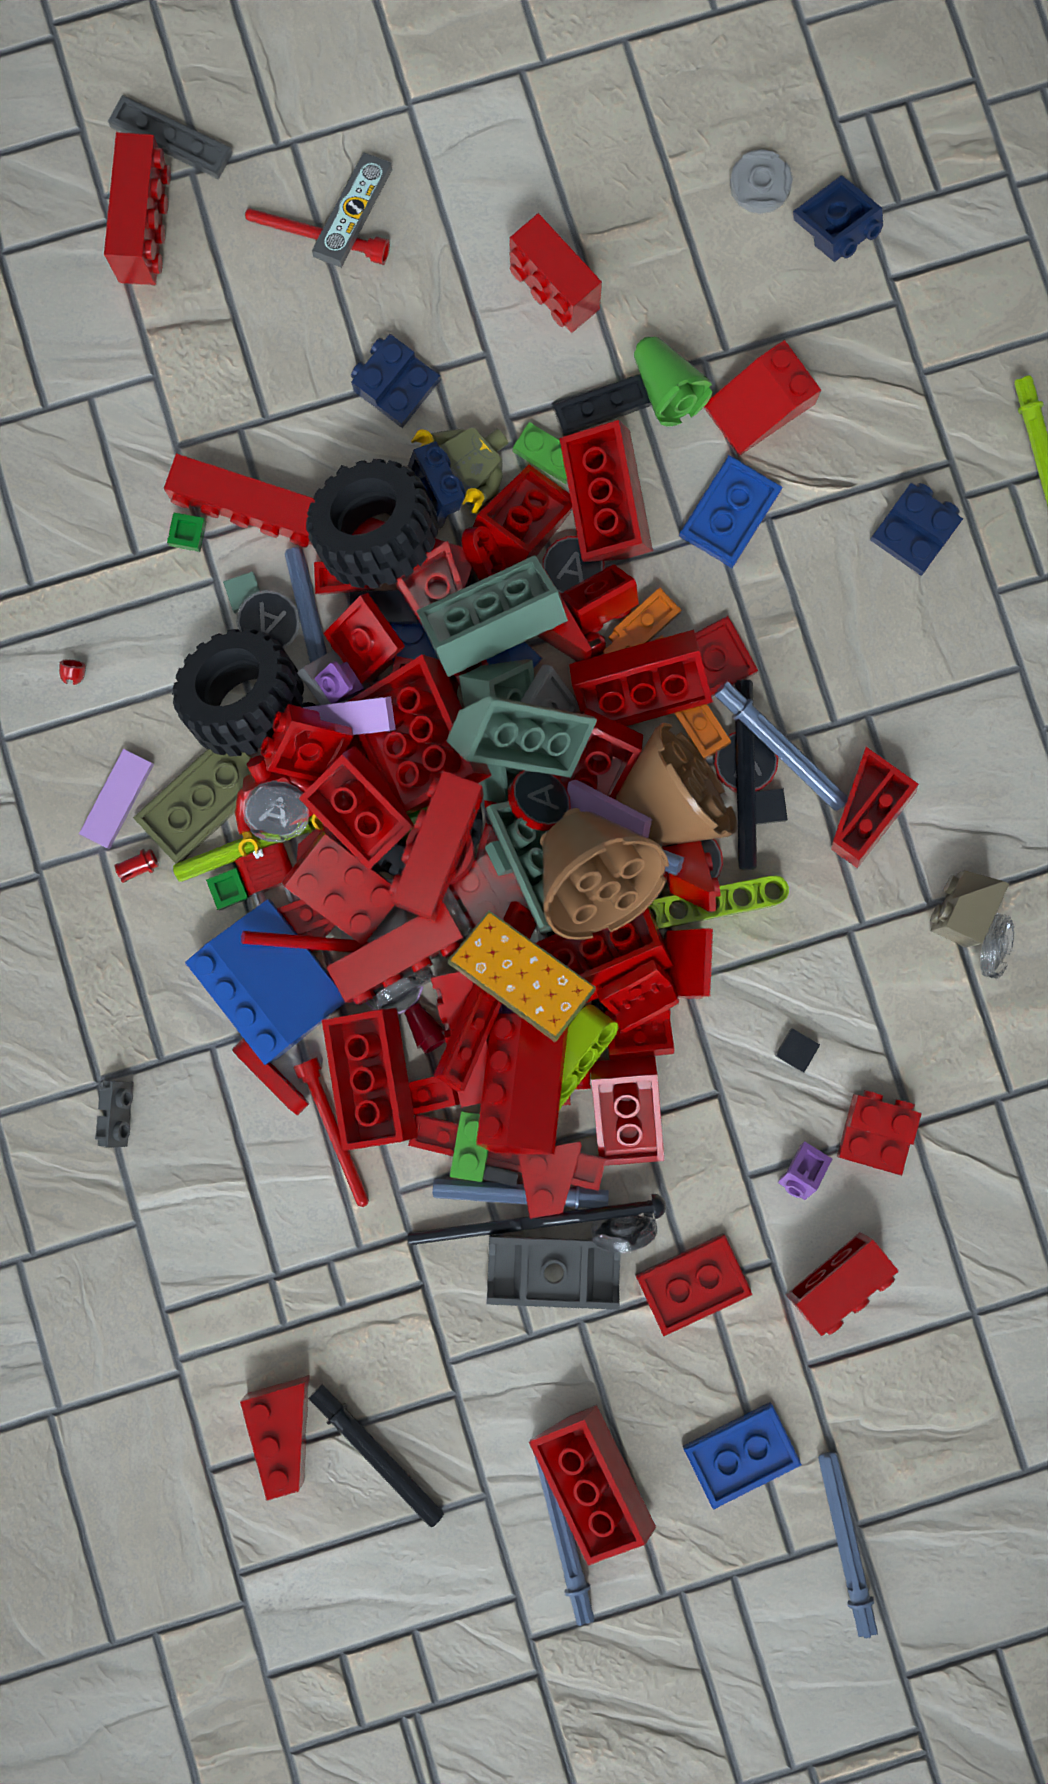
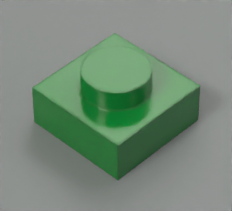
[167,512,207,552]
[206,868,250,911]

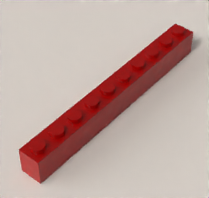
[163,453,475,589]

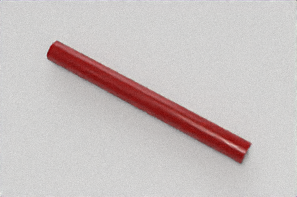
[241,931,370,952]

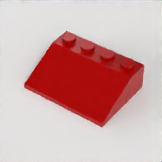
[347,654,492,815]

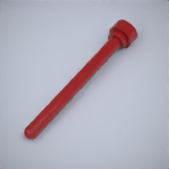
[245,208,390,265]
[293,1057,369,1207]

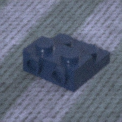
[793,175,883,262]
[351,334,441,428]
[407,441,465,529]
[870,483,963,576]

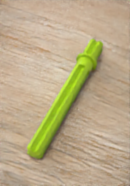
[1014,375,1048,506]
[173,816,322,882]

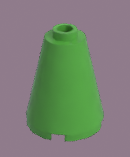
[634,336,712,427]

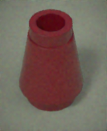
[404,1003,446,1054]

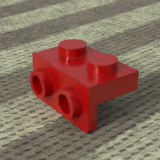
[597,960,680,1033]
[605,1009,675,1061]

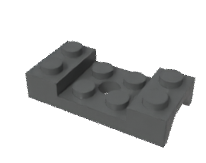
[486,1234,621,1310]

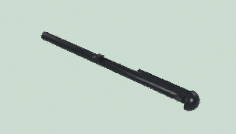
[408,1194,666,1246]

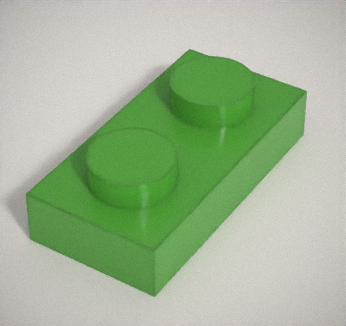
[512,422,567,484]
[450,1111,489,1182]

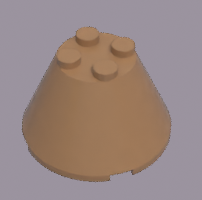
[616,723,738,846]
[540,808,669,940]

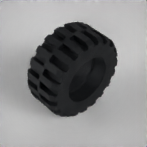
[306,459,439,588]
[172,629,304,756]

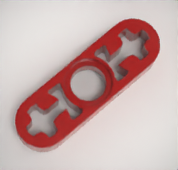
[232,1038,310,1116]

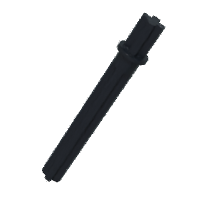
[308,1384,444,1527]

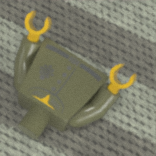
[411,427,508,514]

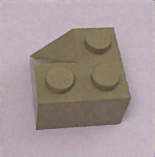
[930,870,1009,947]

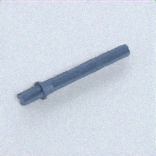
[285,547,327,705]
[714,681,848,811]
[432,1179,609,1210]
[818,1452,878,1639]
[534,1455,594,1626]

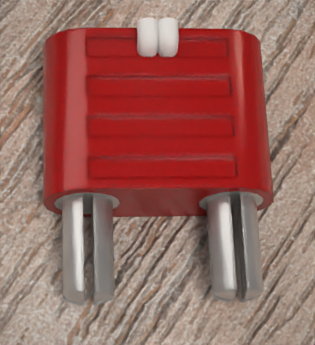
[235,842,300,906]

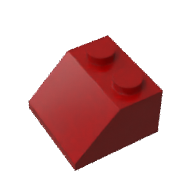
[560,564,639,635]

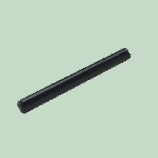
[735,679,757,870]

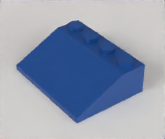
[185,899,346,1065]

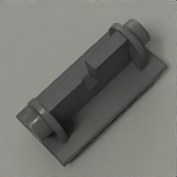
[95,1080,133,1148]

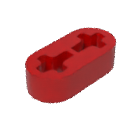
[462,526,506,581]

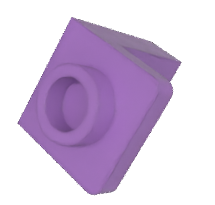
[314,661,364,704]
[778,1142,832,1200]

